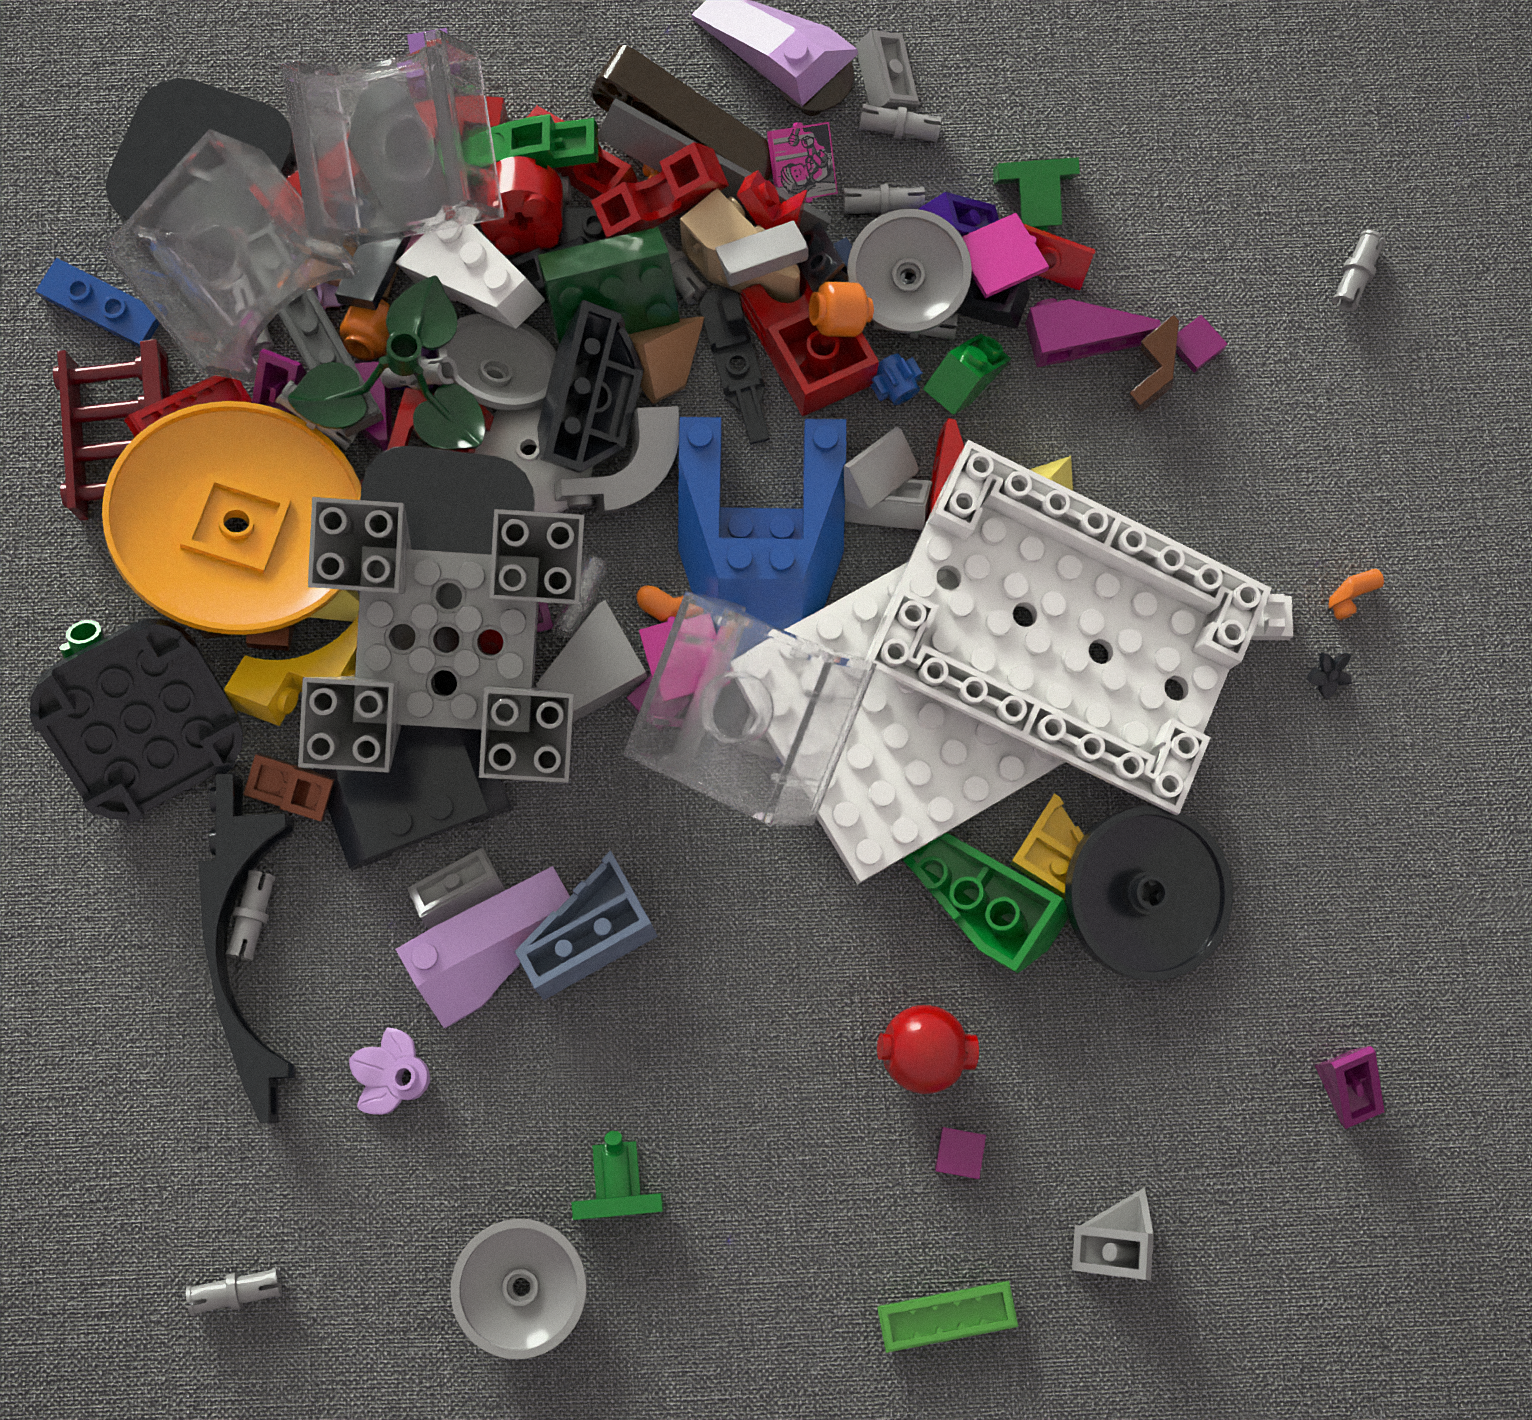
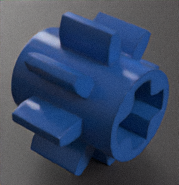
[871,353,923,405]

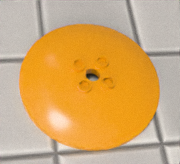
[102,401,362,635]

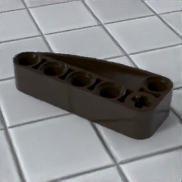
[591,45,773,181]

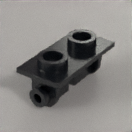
[797,222,849,292]

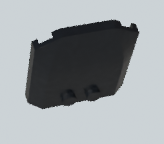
[314,670,513,871]

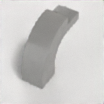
[554,406,680,515]

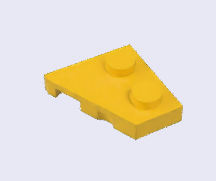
[1010,793,1084,899]

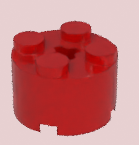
[480,157,563,255]

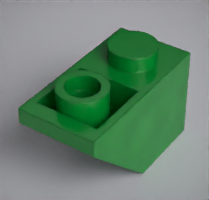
[923,333,1012,415]

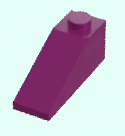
[1025,298,1161,368]

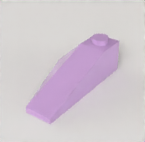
[692,0,858,106]
[395,866,570,1029]

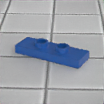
[35,258,164,348]

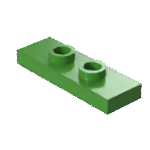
[877,1280,1018,1353]

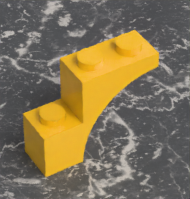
[224,614,359,726]

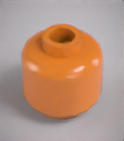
[809,282,874,337]
[339,299,390,361]

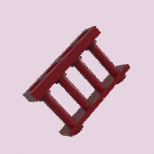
[53,339,171,520]

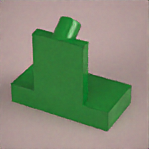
[993,157,1080,232]
[571,1131,664,1220]

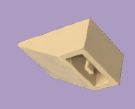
[680,188,800,303]

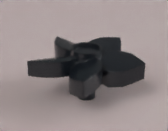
[1306,652,1353,700]

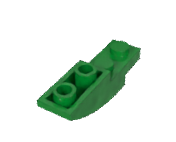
[448,114,598,187]

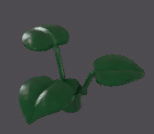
[288,275,485,451]

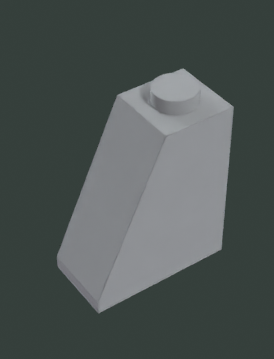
[536,600,647,722]

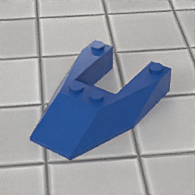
[678,417,846,673]

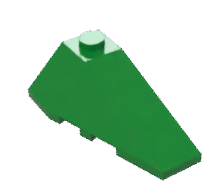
[902,833,1069,974]

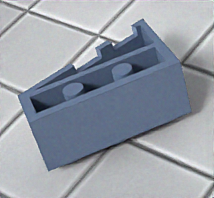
[515,850,658,1000]

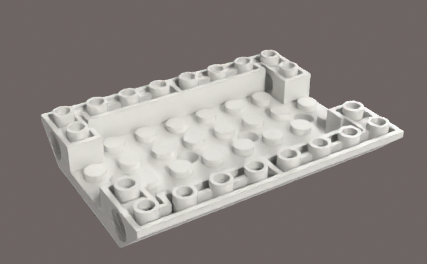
[865,440,1272,815]

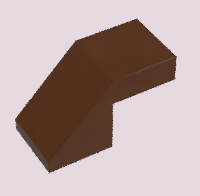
[1130,315,1179,413]

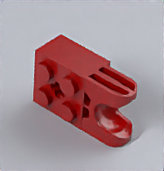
[741,267,879,417]

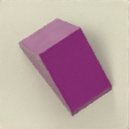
[251,348,307,417]
[1315,1046,1385,1129]

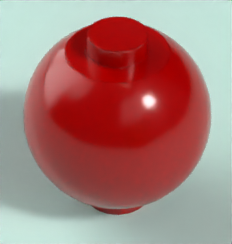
[877,1005,979,1094]

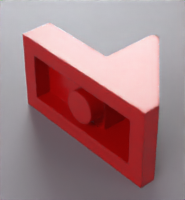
[737,170,807,230]

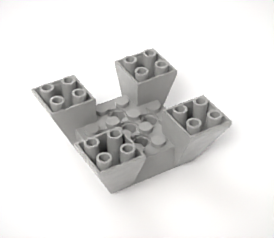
[298,497,585,783]

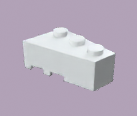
[395,205,545,328]

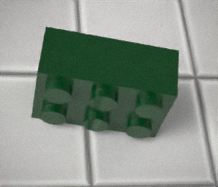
[538,227,680,345]

